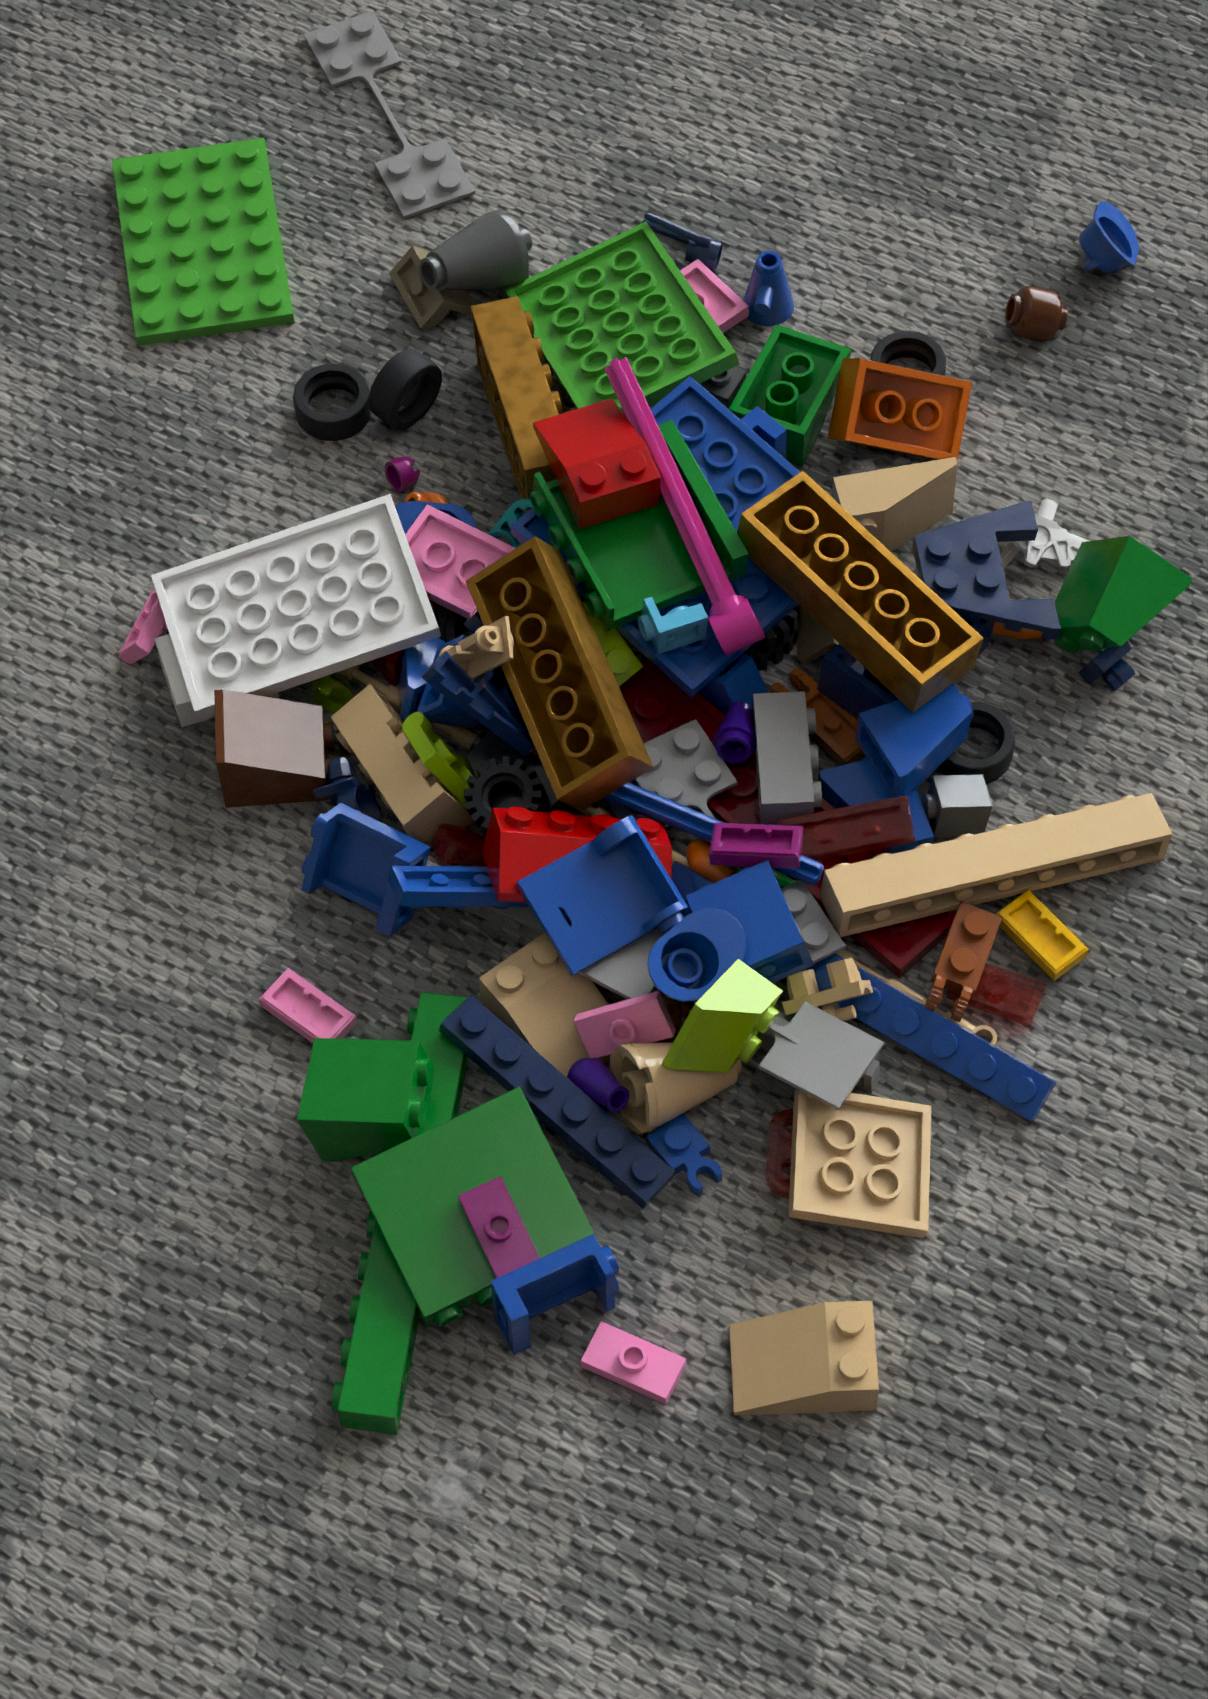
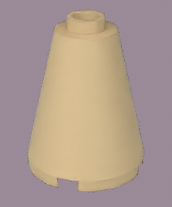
[610,1042,742,1134]

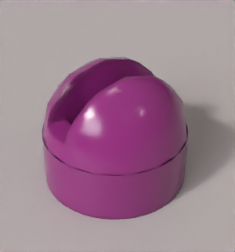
[385,457,420,492]

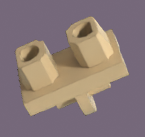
[782,958,873,1021]

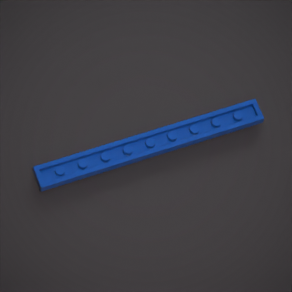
[672,861,1057,1121]

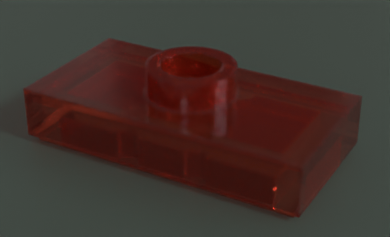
[946,963,1046,1027]

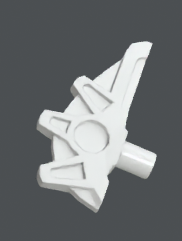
[999,499,1089,569]

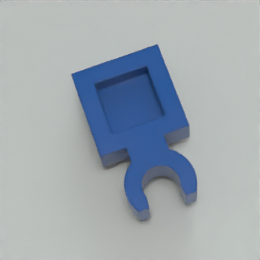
[646,1113,722,1196]

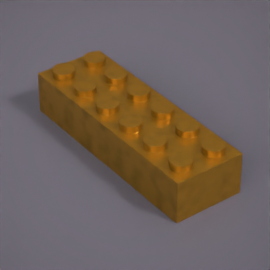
[470,296,563,512]
[737,471,984,713]
[465,536,654,811]

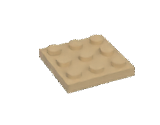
[788,1089,931,1238]

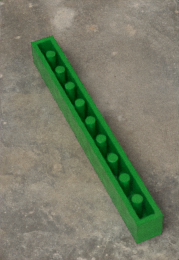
[332,992,469,1435]

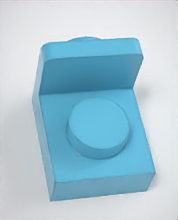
[637,597,708,654]

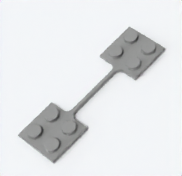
[304,11,475,219]
[634,719,846,983]
[564,928,884,1110]

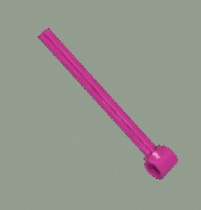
[604,357,766,656]

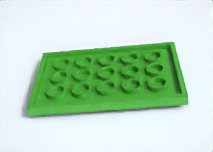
[112,138,295,346]
[505,222,740,415]

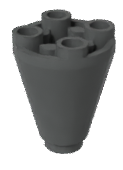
[419,209,532,291]

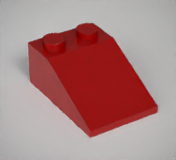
[533,398,661,529]

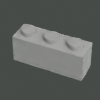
[753,691,822,826]

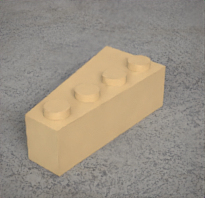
[331,684,473,851]

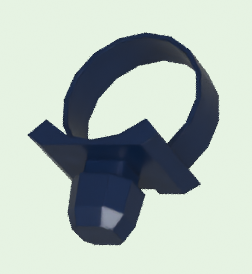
[313,757,383,823]

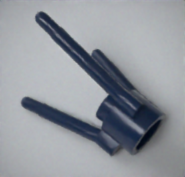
[642,212,723,273]

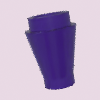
[713,701,756,764]
[567,1058,629,1112]

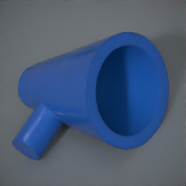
[743,251,794,326]

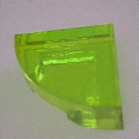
[312,676,355,713]

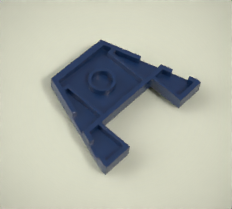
[912,501,1060,639]
[422,608,535,756]

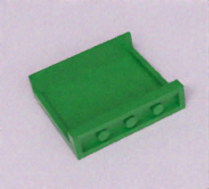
[530,420,749,631]
[351,1086,595,1327]

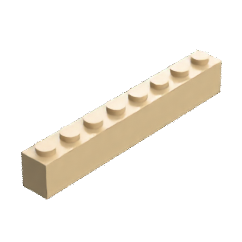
[820,793,1172,937]

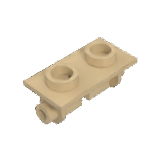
[439,616,514,680]

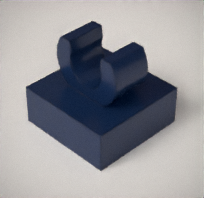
[1078,641,1135,691]

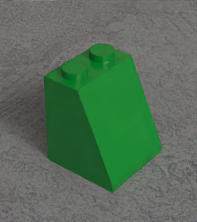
[1054,536,1192,653]
[297,1038,434,1162]

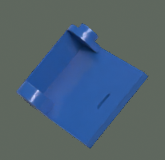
[516,815,689,976]

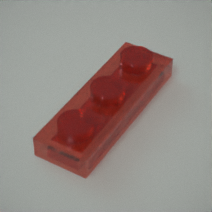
[778,795,916,861]

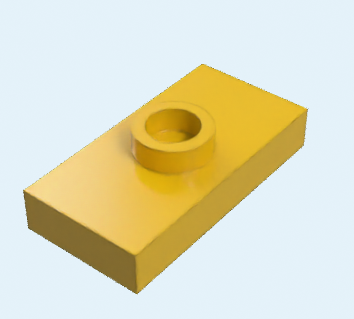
[995,889,1089,981]

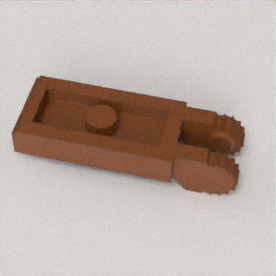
[768,668,865,766]
[924,901,1003,1022]

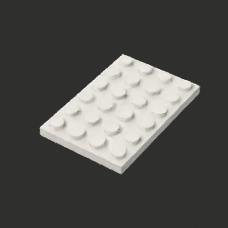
[151,494,441,720]

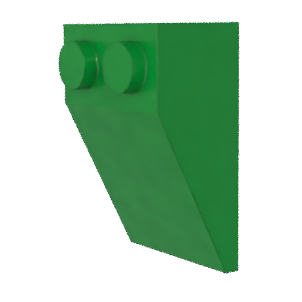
[729,324,851,466]

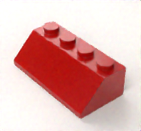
[482,806,672,903]

